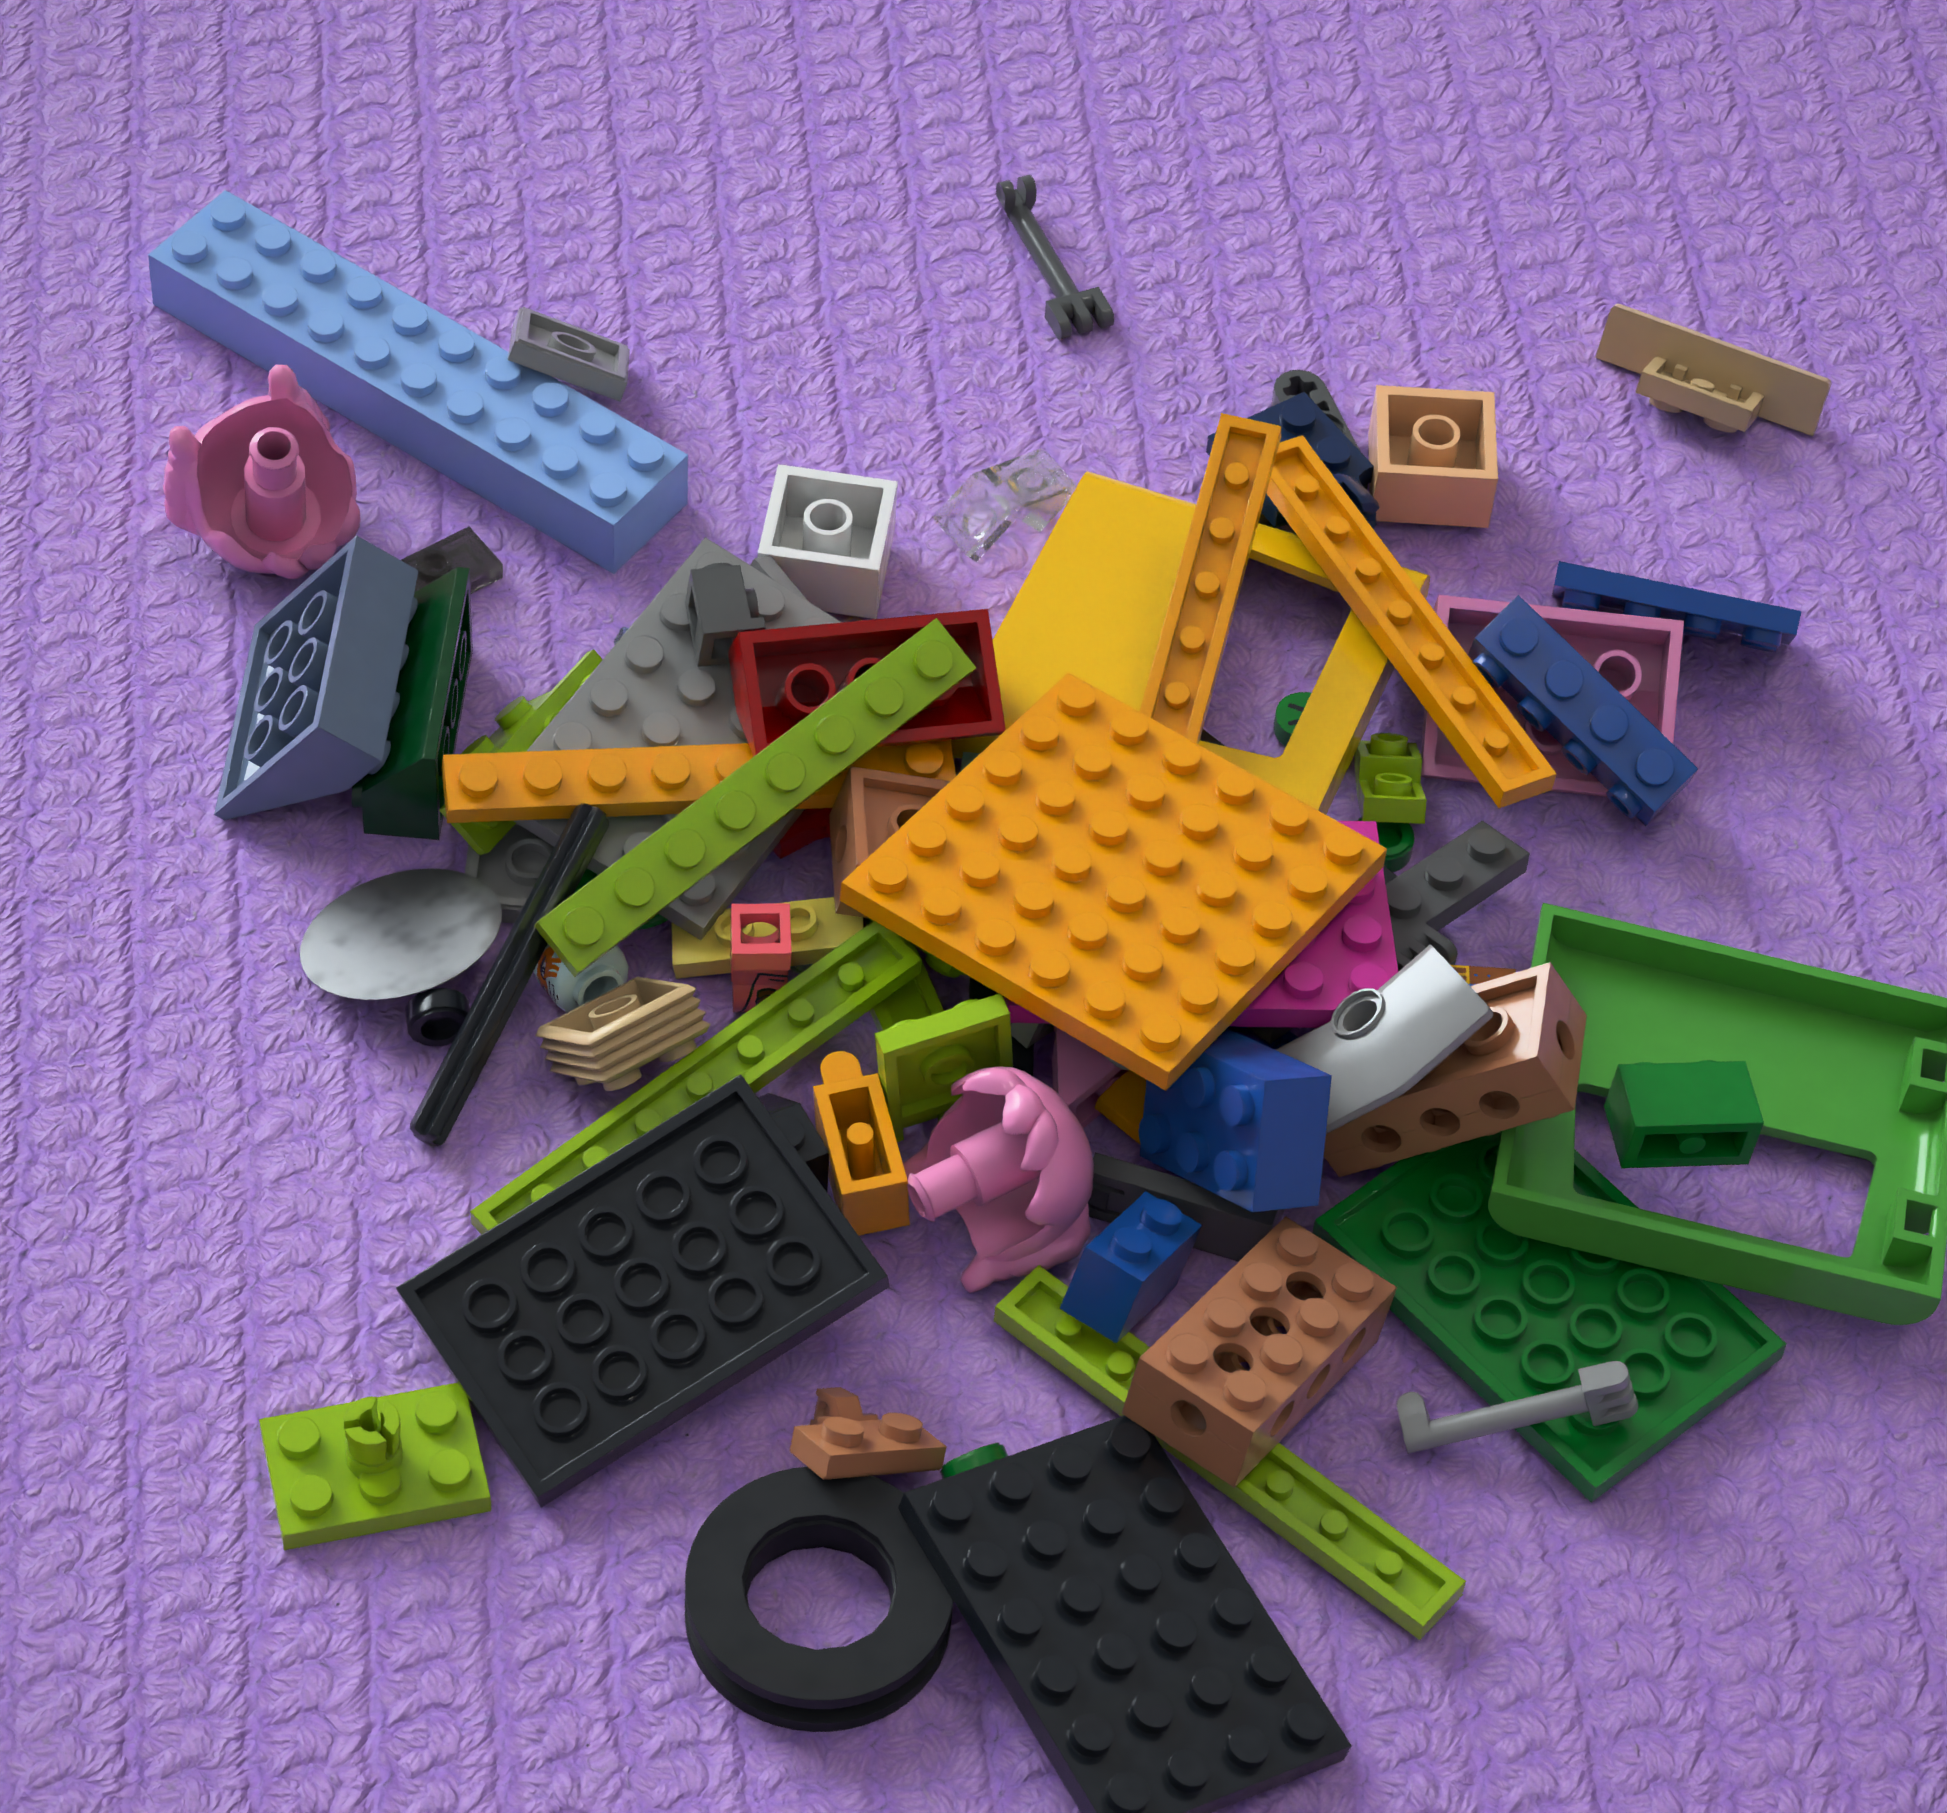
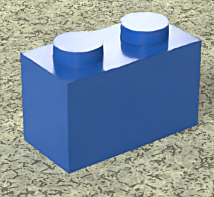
[1060,1191,1202,1344]

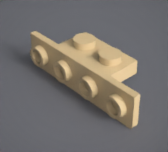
[1595,304,1831,436]

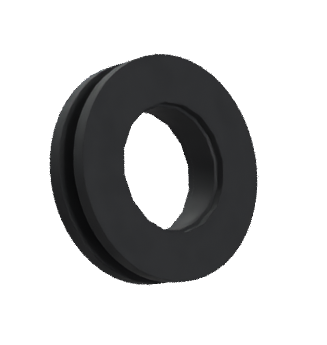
[685,1467,953,1732]

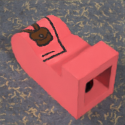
[730,903,792,1012]

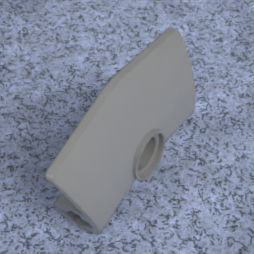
[1276,944,1493,1134]

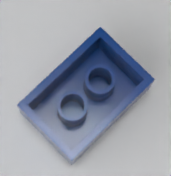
[1139,1028,1332,1212]

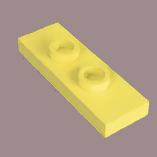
[671,897,866,979]

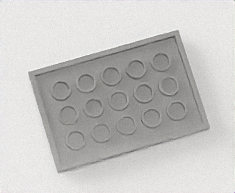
[514,537,841,940]

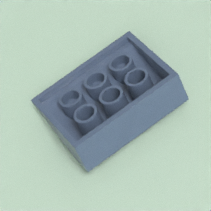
[214,535,419,820]

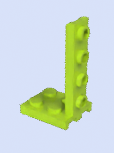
[865,918,1013,1142]

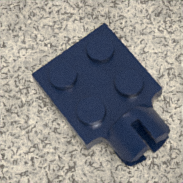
[1206,392,1379,529]

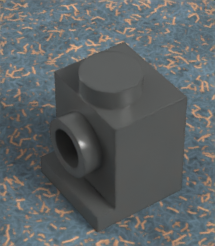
[685,563,766,667]

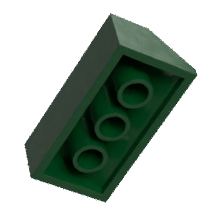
[352,567,473,840]

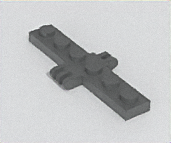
[1247,821,1530,1044]

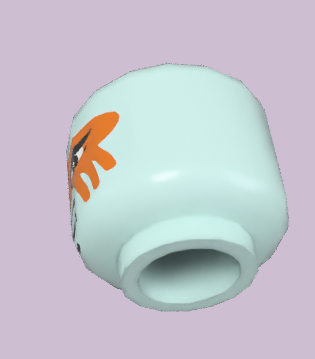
[534,944,629,1012]

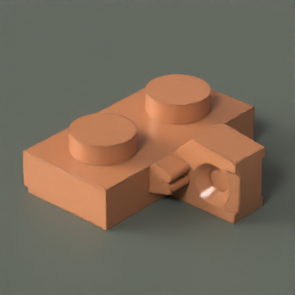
[789,1387,947,1480]

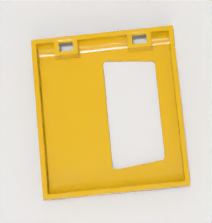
[951,471,1430,815]

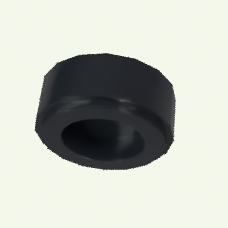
[405,988,470,1046]

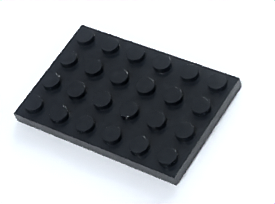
[396,1074,890,1508]
[898,1415,1352,1813]

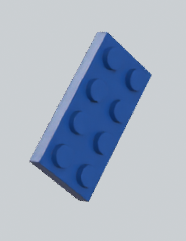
[1552,561,1802,652]

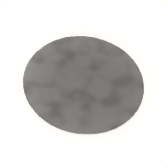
[300,869,502,1000]

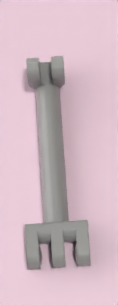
[1397,1361,1638,1454]

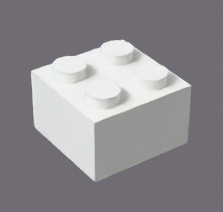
[757,464,898,619]

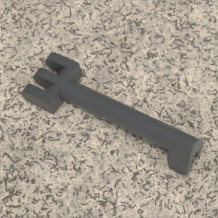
[996,175,1114,340]

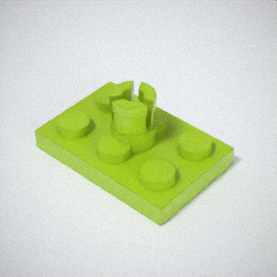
[259,1383,491,1550]

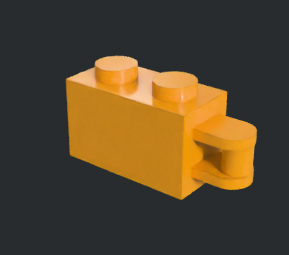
[813,1051,910,1236]

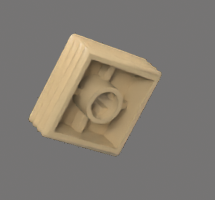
[535,977,710,1091]

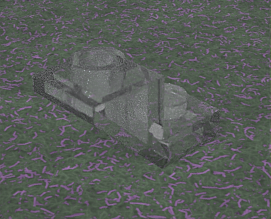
[932,448,1077,562]

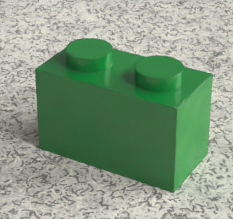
[1604,1060,1764,1169]

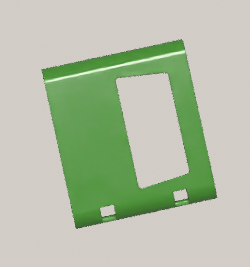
[1488,903,1947,1325]

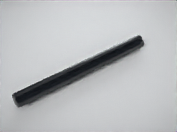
[410,803,609,1146]

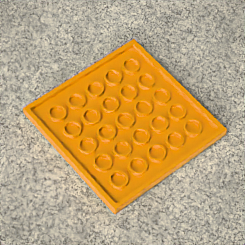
[839,673,1387,1091]

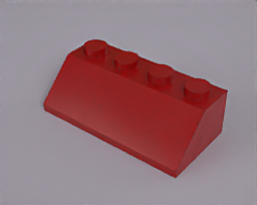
[728,609,1006,757]

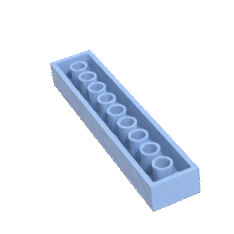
[148,190,688,574]

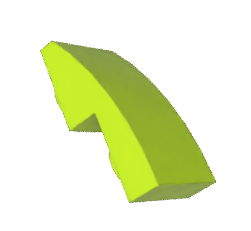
[1354,733,1427,824]

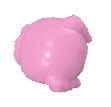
[163,364,360,579]
[903,1066,1094,1293]

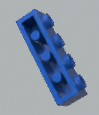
[1468,595,1698,826]

